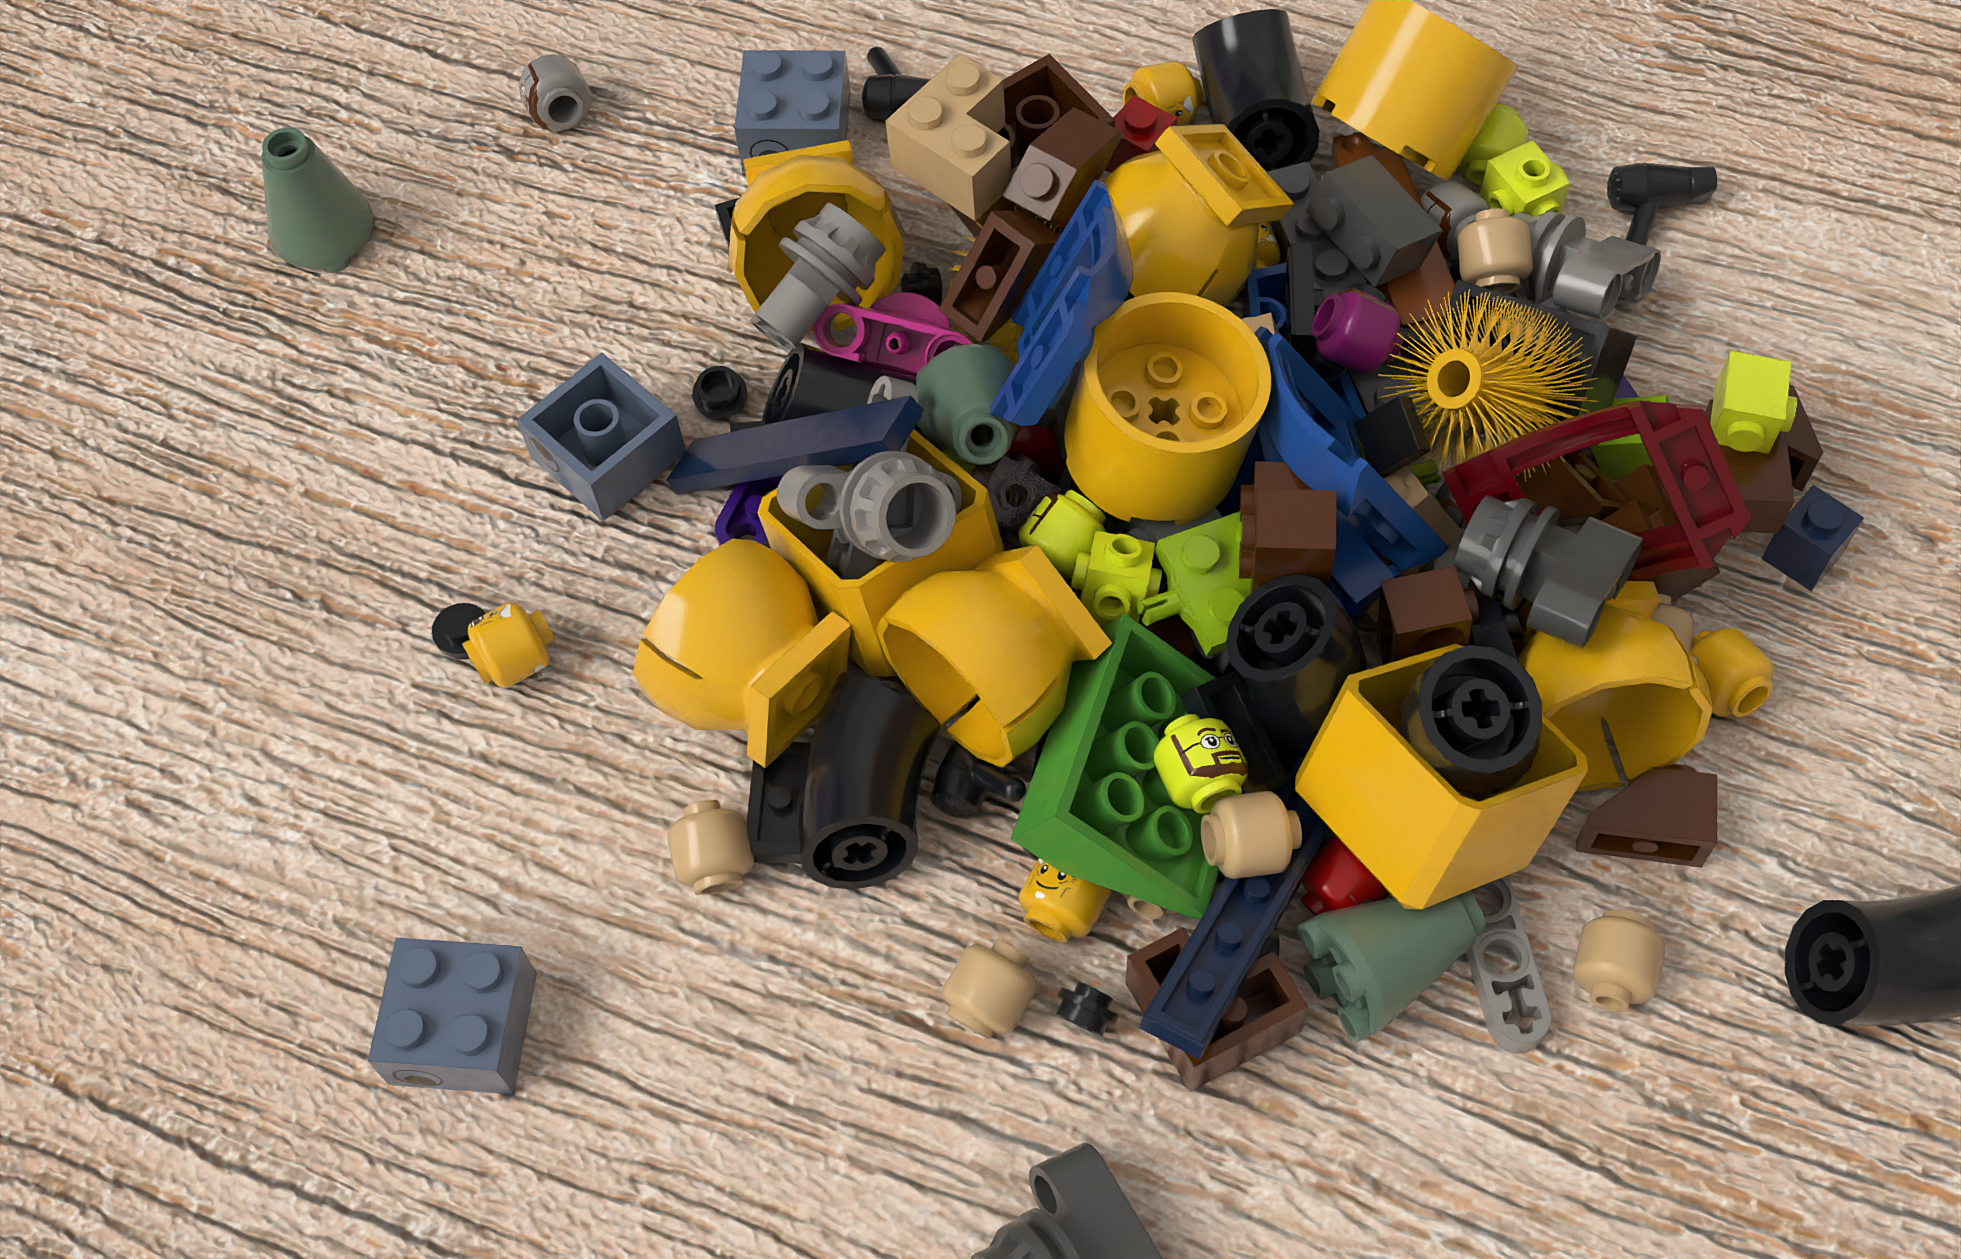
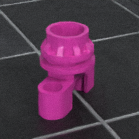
[813,292,978,376]

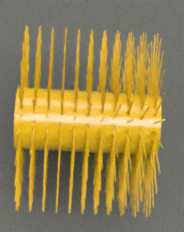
[1378,289,1598,482]

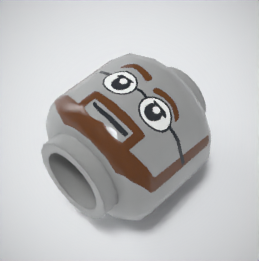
[519,54,591,132]
[1419,180,1491,260]

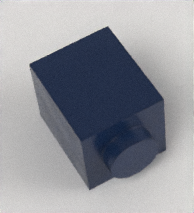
[1761,485,1864,591]

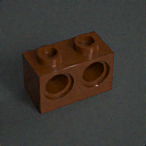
[1377,566,1479,665]

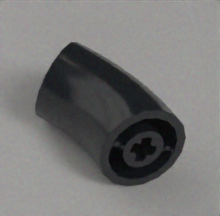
[1192,9,1320,172]
[761,343,941,451]
[1226,573,1367,757]
[1401,645,1542,794]
[798,672,941,889]
[1785,885,1961,1026]

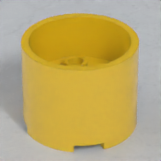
[1311,0,1519,181]
[1064,292,1271,525]

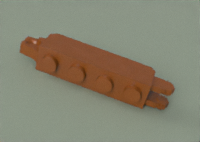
[1331,132,1455,379]

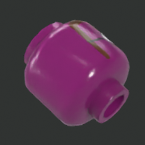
[1311,288,1403,375]

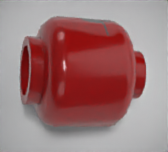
[1300,835,1390,916]

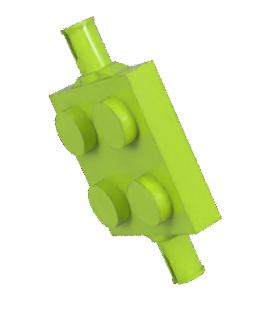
[1137,511,1251,656]

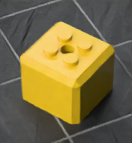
[757,429,1004,678]
[1295,644,1588,910]

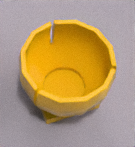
[1101,124,1294,308]
[728,140,905,333]
[633,539,851,768]
[876,545,1112,768]
[1513,581,1713,792]

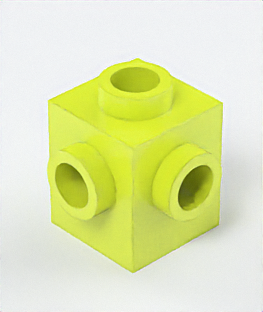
[1480,140,1570,217]
[1070,530,1162,628]

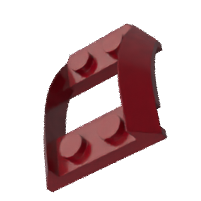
[1442,401,1751,615]

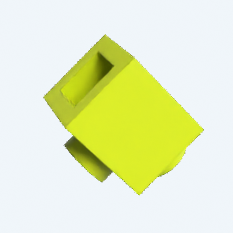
[1710,350,1797,454]

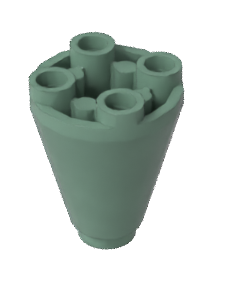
[261,128,375,273]
[916,344,1022,465]
[1298,891,1486,1043]

